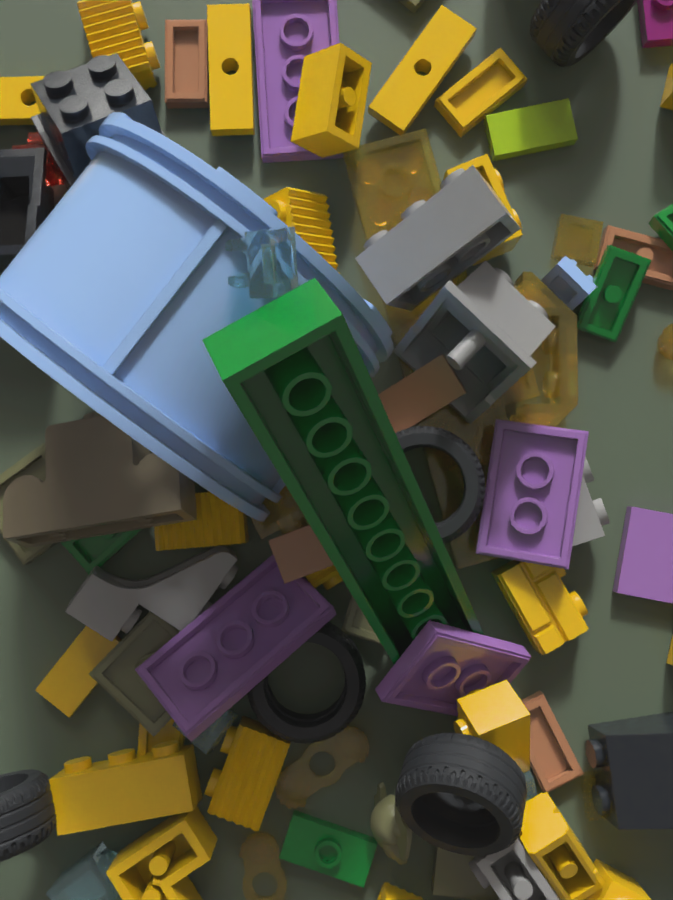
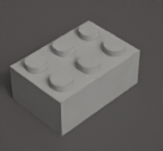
[355,165,521,311]

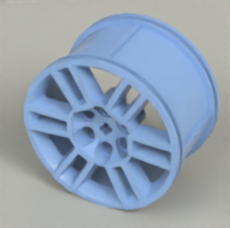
[0,112,394,522]

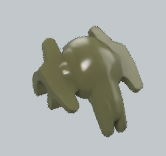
[370,782,413,864]

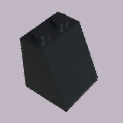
[585,712,673,830]

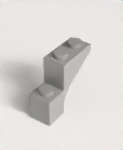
[65,545,238,642]

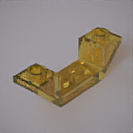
[510,272,578,427]

